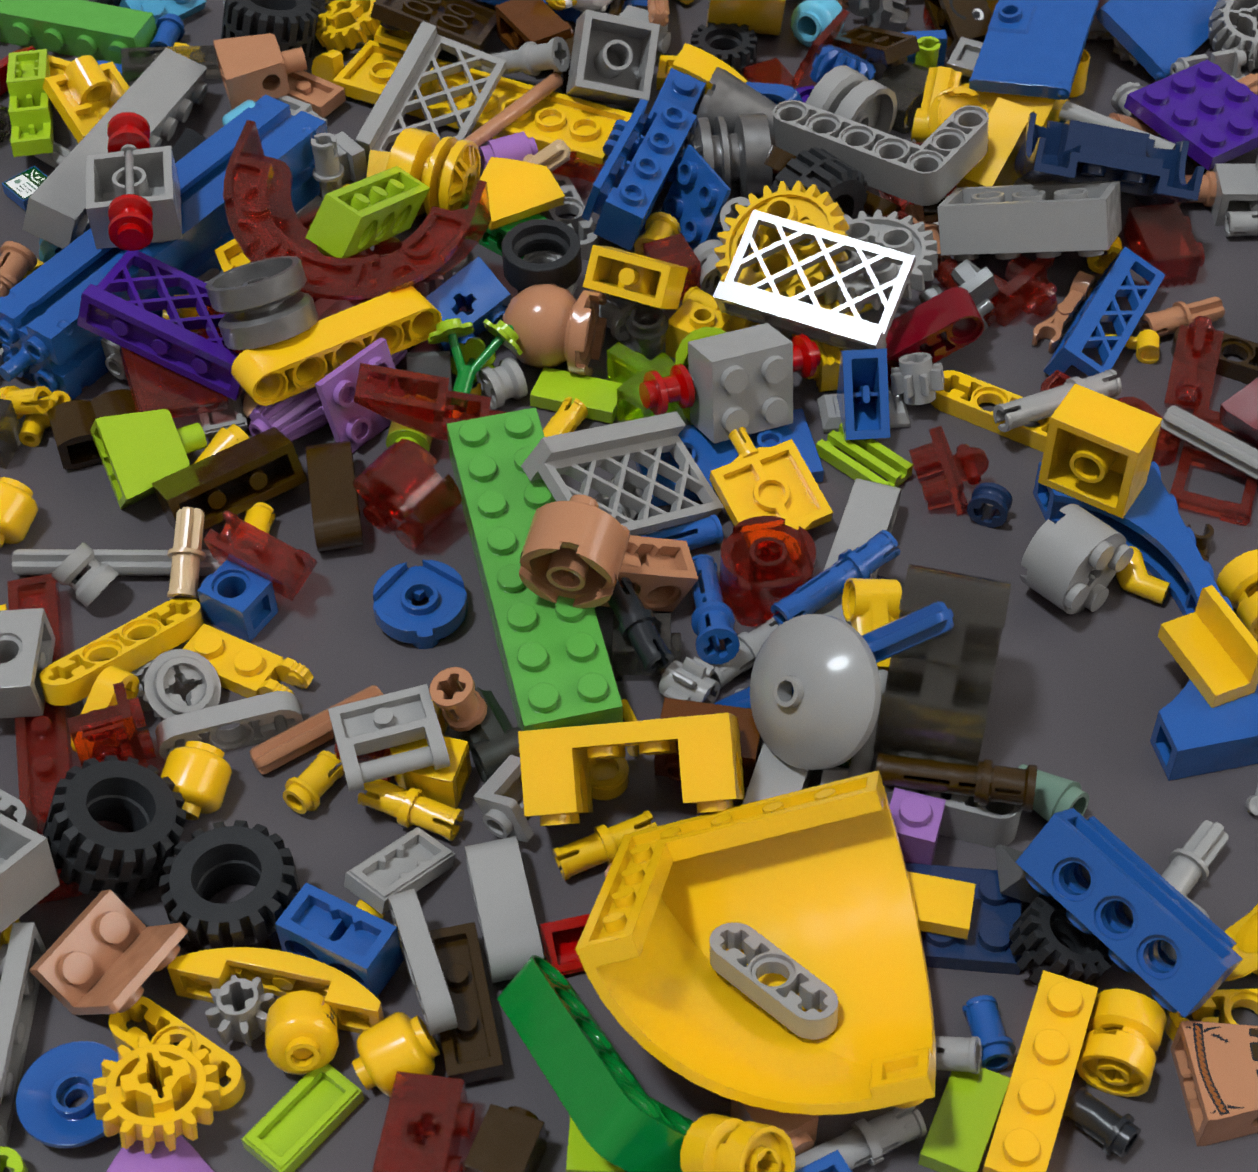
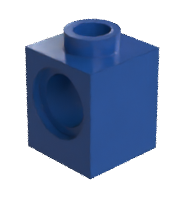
[197,560,279,643]

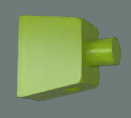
[90,409,207,509]

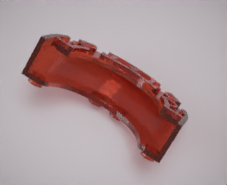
[223,120,491,300]

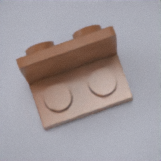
[29,889,188,1015]

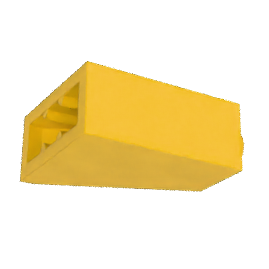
[957,97,1036,188]

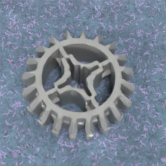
[1208,0,1258,73]

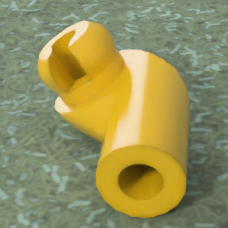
[1116,546,1171,605]

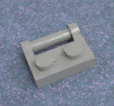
[328,684,450,792]

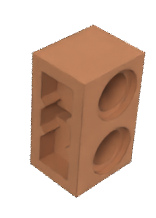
[600,535,698,612]

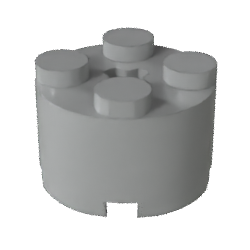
[1020,504,1134,614]

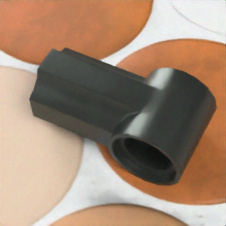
[458,687,522,784]

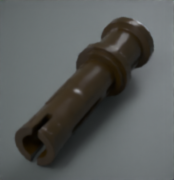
[876,752,1037,812]

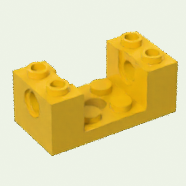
[518,713,745,826]

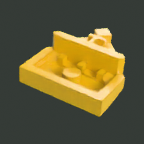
[473,157,565,230]

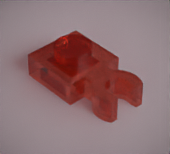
[551,149,604,183]

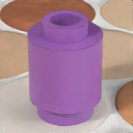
[479,131,538,170]

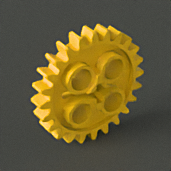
[714,181,850,299]

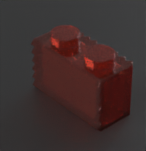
[1123,203,1205,288]

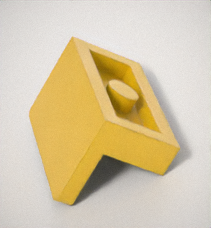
[1158,585,1258,708]

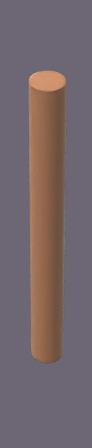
[465,73,563,148]

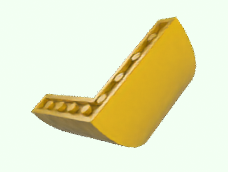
[576,770,936,1115]

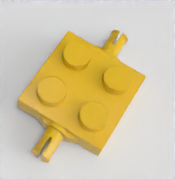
[709,427,833,564]

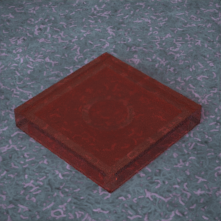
[119,330,228,418]

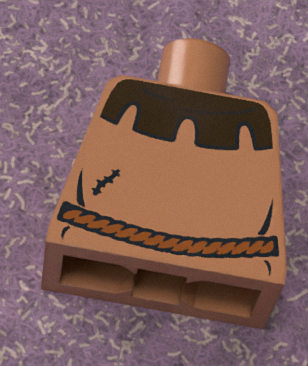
[1170,1021,1258,1147]

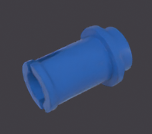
[150,14,185,58]
[962,995,1016,1072]

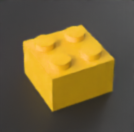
[1038,383,1162,519]

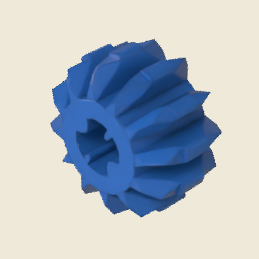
[810,45,876,83]

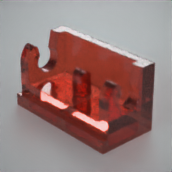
[203,511,317,601]

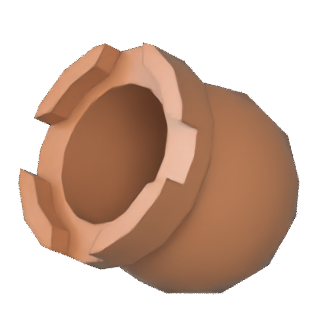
[502,284,607,376]

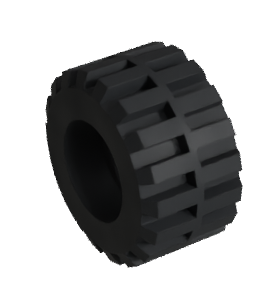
[221,0,319,61]
[770,147,868,246]
[43,755,186,899]
[159,820,301,953]

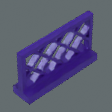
[77,250,247,401]

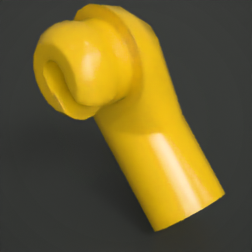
[18,390,72,447]

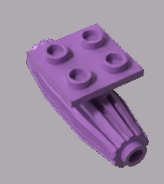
[249,337,407,453]

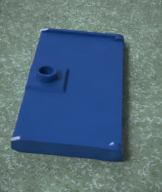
[969,0,1099,100]
[1095,0,1218,81]

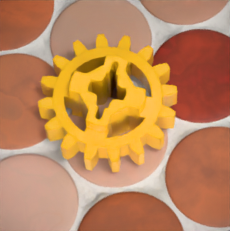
[315,0,380,52]
[93,1033,221,1154]

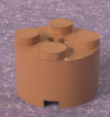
[519,494,630,608]

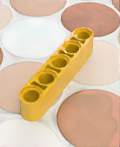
[231,286,442,406]

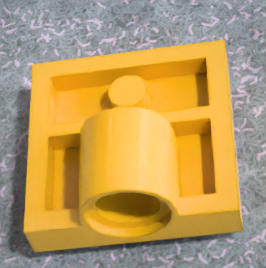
[42,55,130,143]

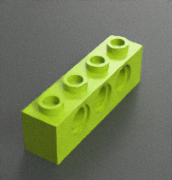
[305,166,430,261]

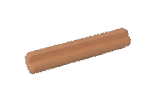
[249,685,384,775]

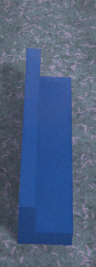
[1043,246,1165,381]

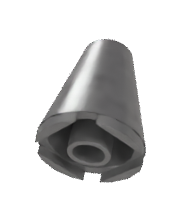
[690,67,777,146]

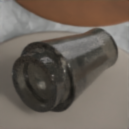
[626,304,669,368]

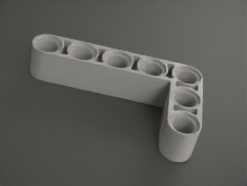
[773,100,989,206]

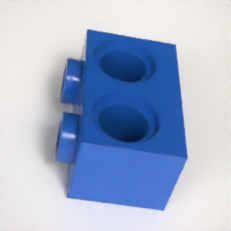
[275,882,403,998]

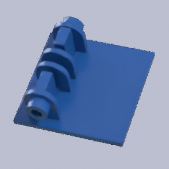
[660,145,731,251]

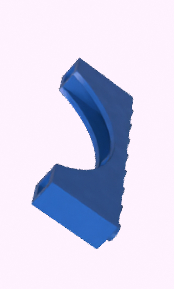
[1033,461,1258,781]

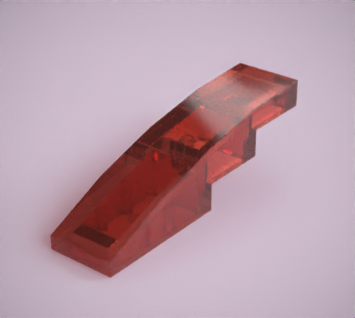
[354,363,507,442]

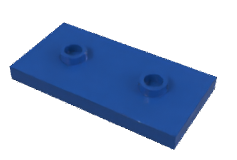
[636,409,824,507]

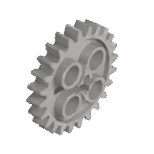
[807,210,938,311]

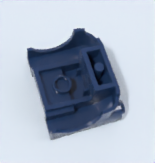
[1015,113,1205,205]

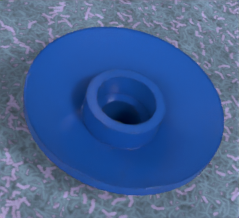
[16,1041,119,1148]

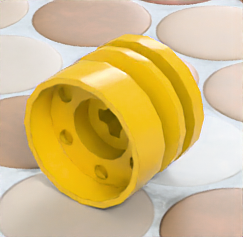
[386,127,481,225]

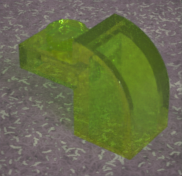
[607,342,678,422]

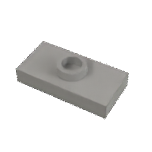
[344,827,456,914]

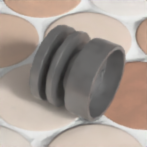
[691,113,773,200]

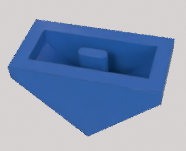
[837,348,890,440]

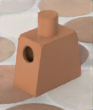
[213,33,307,110]

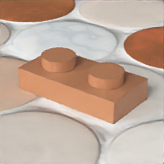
[287,71,346,118]

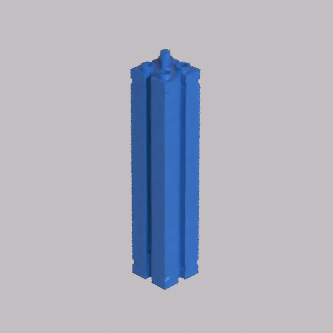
[0,94,328,401]

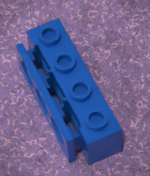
[581,99,697,251]
[1015,808,1243,1018]

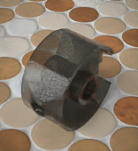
[873,564,1011,765]

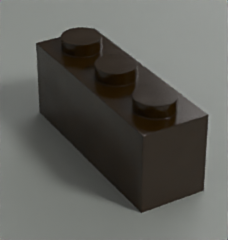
[151,426,307,530]

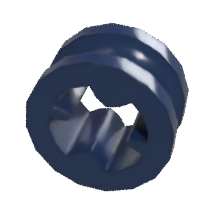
[967,482,1013,528]

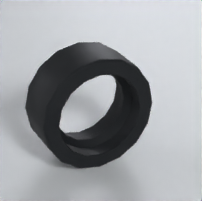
[501,219,582,291]

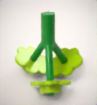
[427,318,523,410]

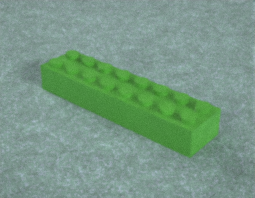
[447,407,623,731]

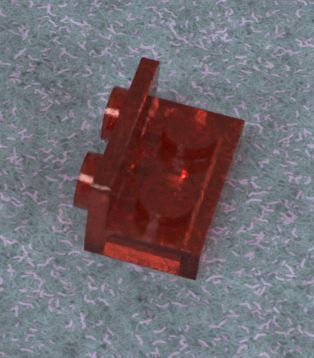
[67,682,157,768]

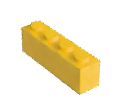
[982,970,1098,1172]

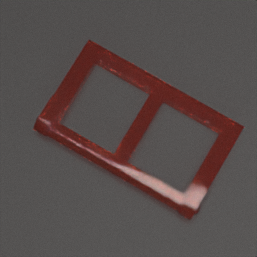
[1170,406,1258,526]

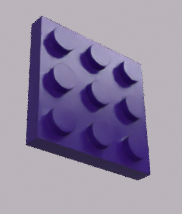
[1124,60,1258,171]

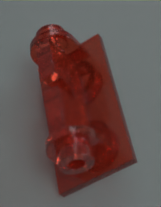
[1164,316,1224,411]

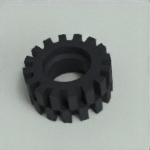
[691,22,757,78]
[1009,894,1114,986]

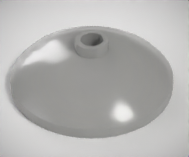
[750,614,881,770]

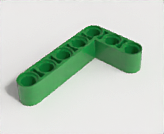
[497,955,694,1172]

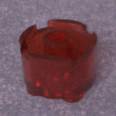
[352,439,462,550]
[720,516,816,626]

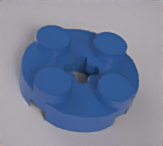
[373,560,468,649]

